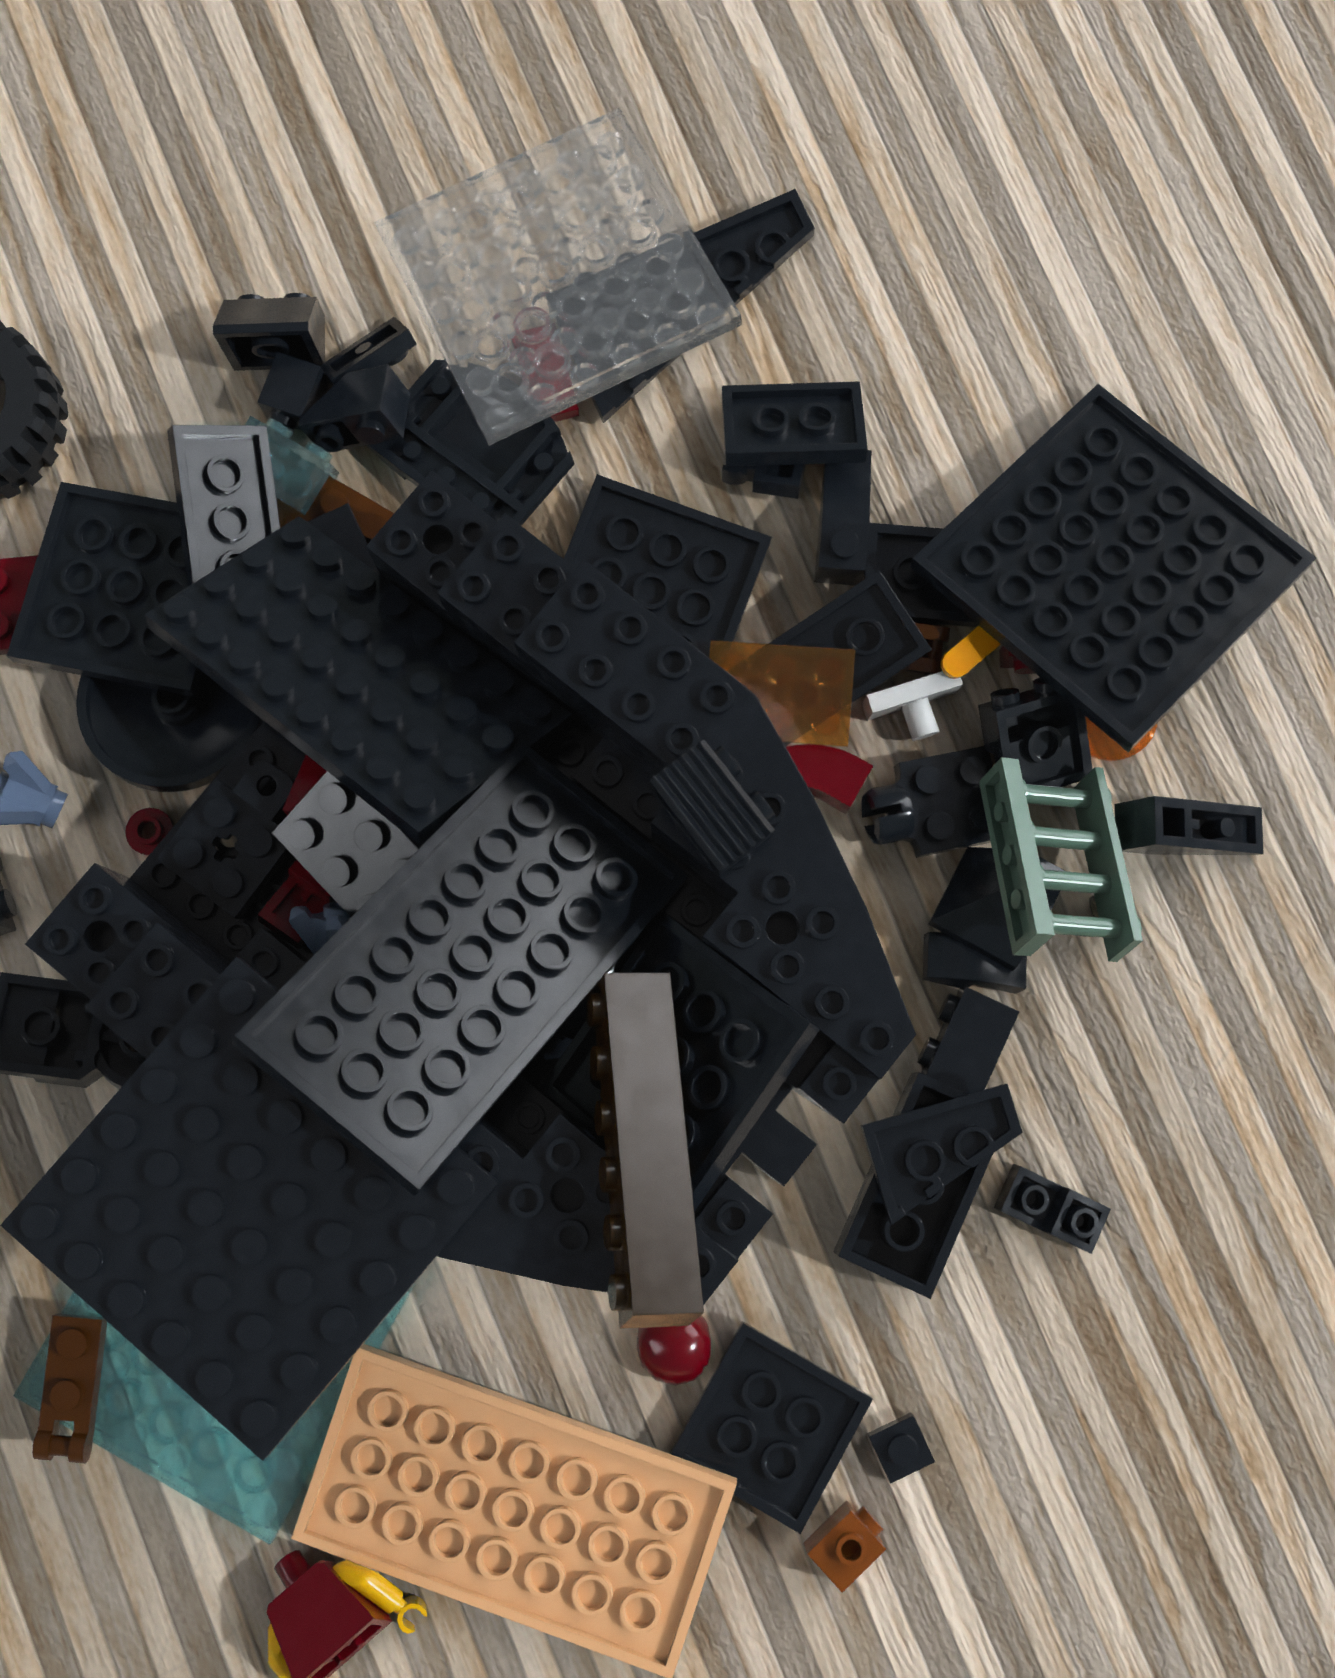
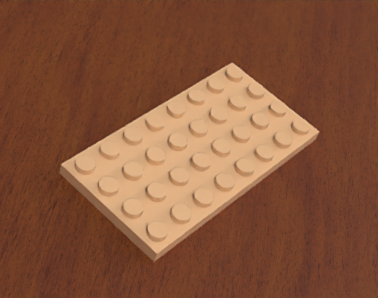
[291,1344,737,1678]

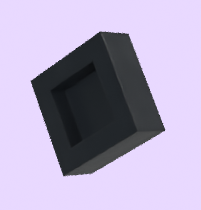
[867,1412,935,1484]

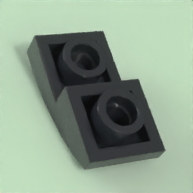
[922,932,1027,994]
[994,1164,1111,1254]

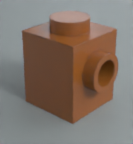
[804,1500,886,1593]

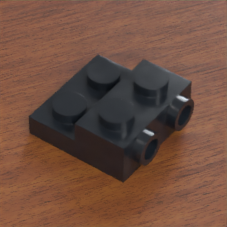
[978,678,1092,787]

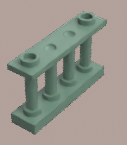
[979,757,1143,962]

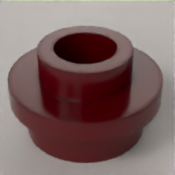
[125,808,174,856]

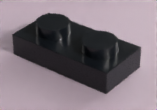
[320,317,417,387]

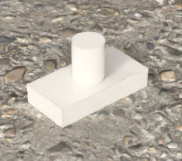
[861,671,963,741]

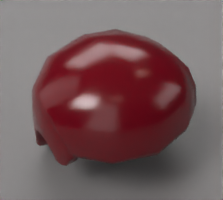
[637,1315,711,1386]

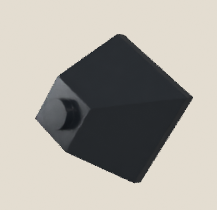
[928,847,1065,971]

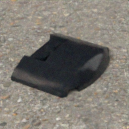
[366,360,575,526]

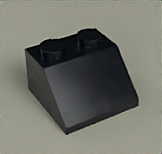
[213,293,325,371]

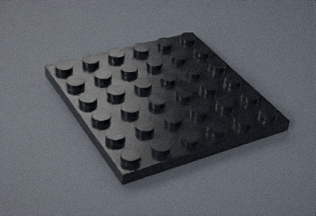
[910,384,1316,753]
[0,956,500,1461]

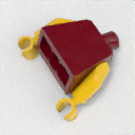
[266,1550,427,1678]

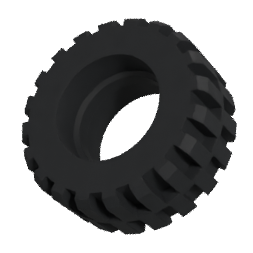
[0,321,68,499]

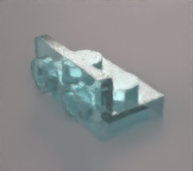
[245,416,340,515]

